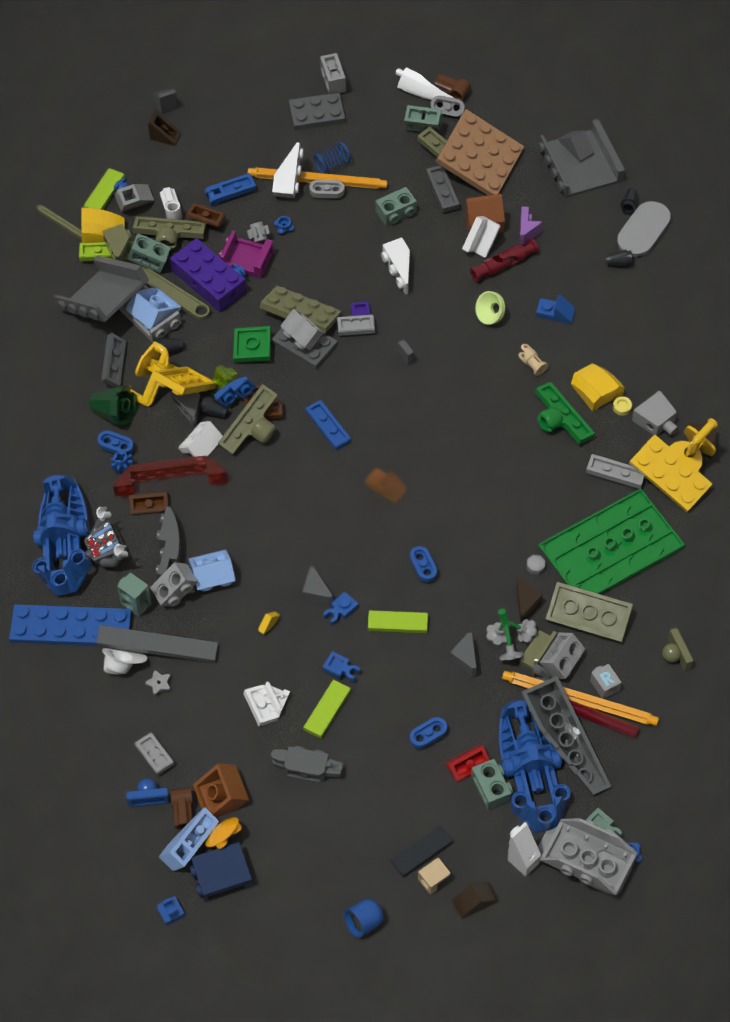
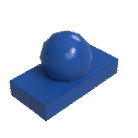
[126,778,169,807]

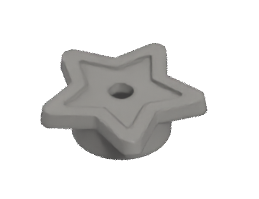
[145,671,170,695]

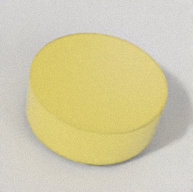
[613,397,632,416]

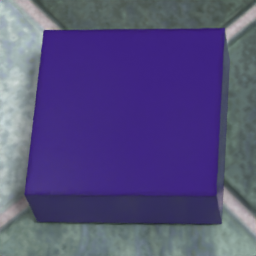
[350,301,371,316]

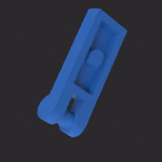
[204,173,256,206]

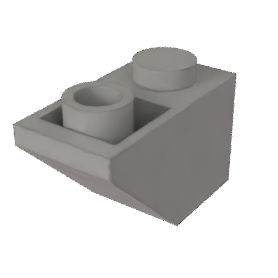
[115,184,154,212]

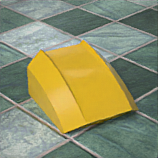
[81,208,125,243]
[571,363,624,412]

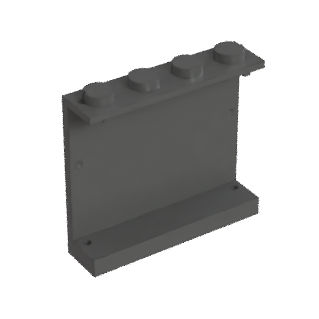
[538,119,625,198]
[54,255,149,322]

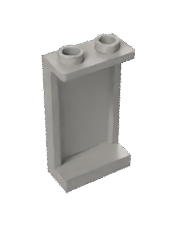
[119,284,181,343]

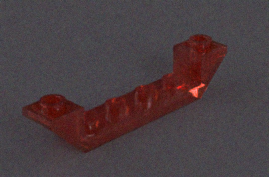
[113,455,228,497]

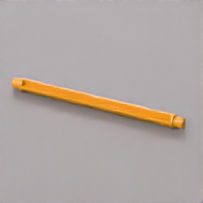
[248,167,387,189]
[502,671,659,726]

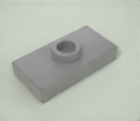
[337,315,375,336]
[135,732,174,776]

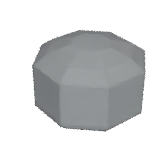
[527,555,545,575]

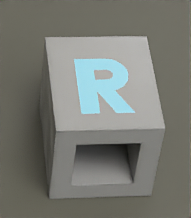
[590,664,622,699]

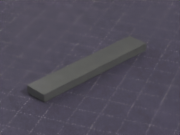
[96,625,218,663]

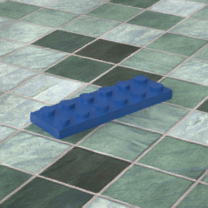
[9,604,132,646]

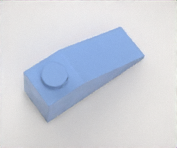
[159,807,219,871]

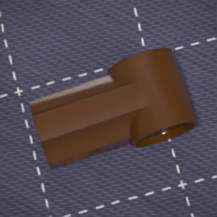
[434,74,471,101]
[171,788,193,830]

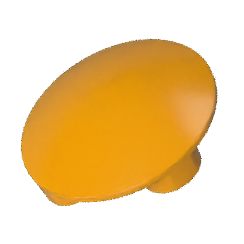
[205,817,242,849]

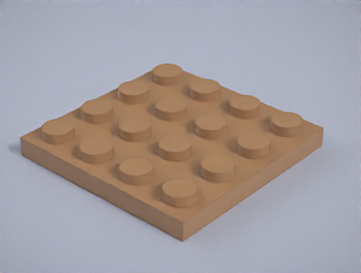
[435,109,524,195]

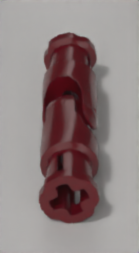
[470,238,539,282]

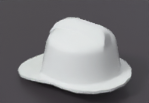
[102,648,147,675]

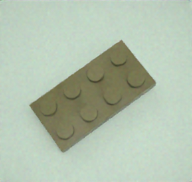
[260,286,341,334]
[546,582,633,643]

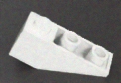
[272,142,304,198]
[381,237,410,295]
[508,822,541,877]

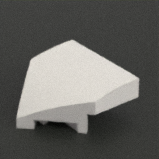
[243,682,290,727]

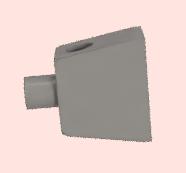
[632,391,679,436]

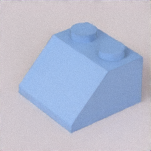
[126,287,182,330]
[188,550,235,591]

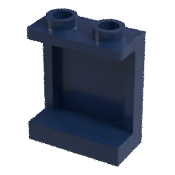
[189,842,253,902]

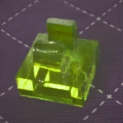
[213,365,236,389]

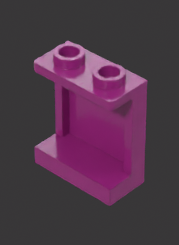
[219,231,274,279]

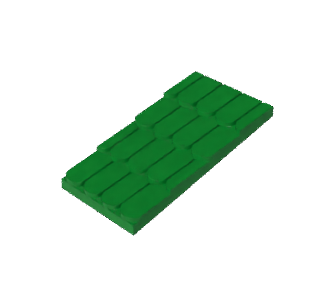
[538,489,686,595]

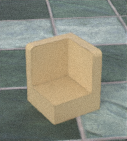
[418,858,450,895]

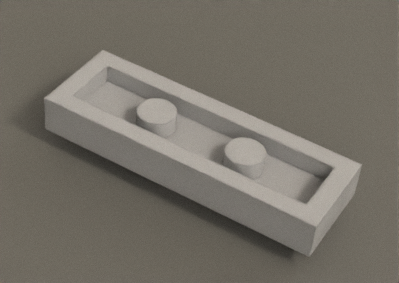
[586,454,645,489]

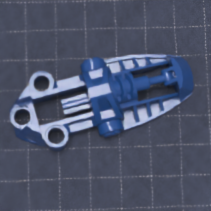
[32,475,92,596]
[499,699,570,833]

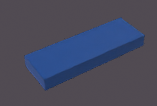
[305,400,352,451]

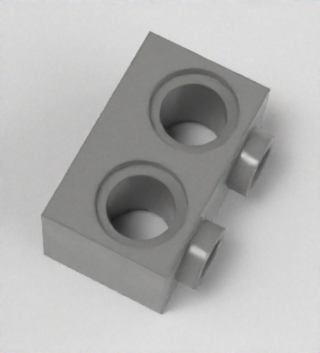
[320,53,346,94]
[150,562,198,607]
[539,632,585,679]

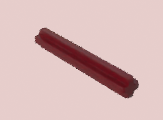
[569,699,639,738]

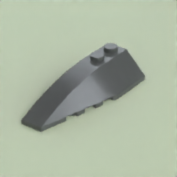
[521,676,611,795]

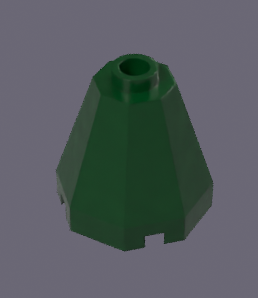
[88,385,136,425]

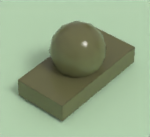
[662,628,693,672]

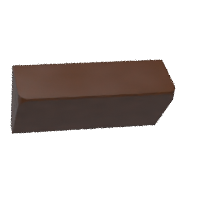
[186,203,226,227]
[129,492,169,514]

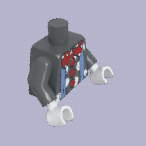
[84,507,129,567]

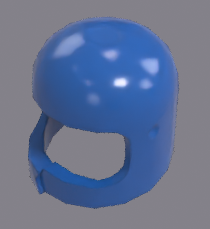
[344,898,383,938]

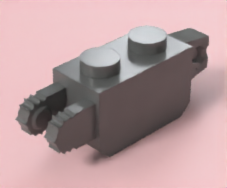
[271,746,343,784]

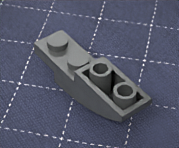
[156,506,181,578]

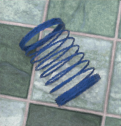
[314,142,351,174]

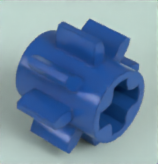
[110,451,134,475]

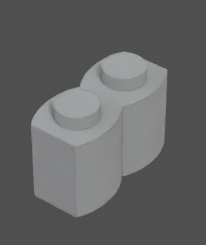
[281,309,324,350]

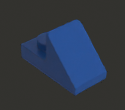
[536,294,575,324]

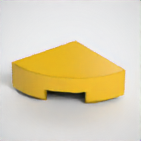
[258,612,280,634]

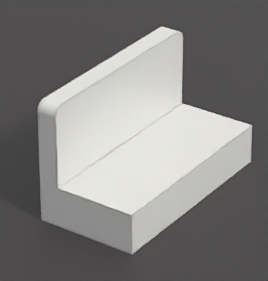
[462,216,501,257]
[178,421,223,463]

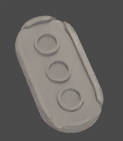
[617,201,670,257]

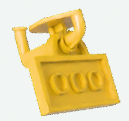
[130,341,217,406]
[629,418,718,513]

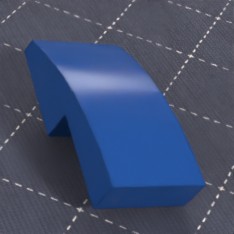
[214,376,257,407]

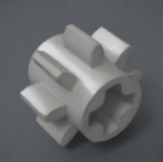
[247,222,270,242]

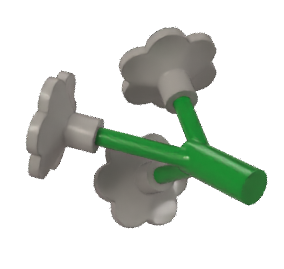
[486,608,537,660]

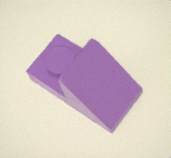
[520,206,542,245]

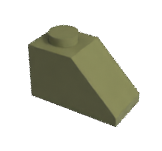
[102,224,132,262]

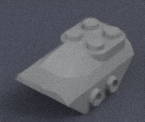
[538,818,637,895]

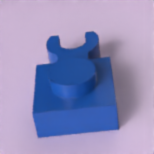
[323,592,359,625]
[322,651,360,682]

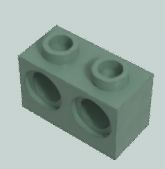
[404,105,443,134]
[375,187,417,226]
[127,233,171,273]
[117,572,152,617]
[471,759,513,811]

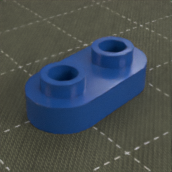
[97,430,134,456]
[410,546,437,583]
[410,717,447,749]

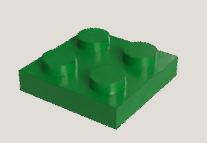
[233,326,272,363]

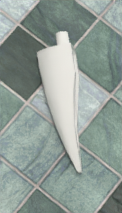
[396,68,458,105]

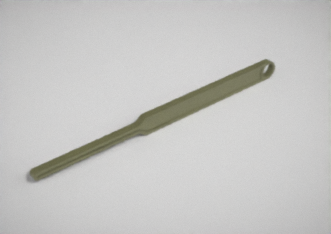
[37,205,210,320]

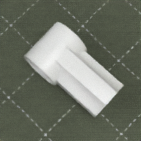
[160,187,182,220]

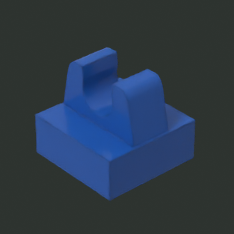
[156,896,185,926]

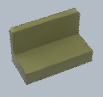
[519,630,557,670]

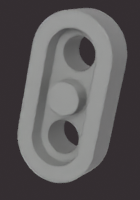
[431,95,465,116]
[309,180,345,198]

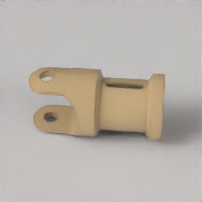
[518,344,548,376]

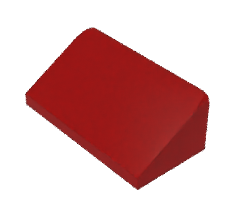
[445,745,490,782]

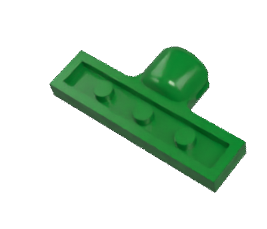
[535,382,595,444]

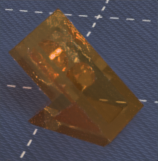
[365,467,407,503]

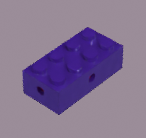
[170,238,246,312]

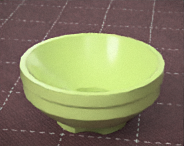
[476,291,505,325]

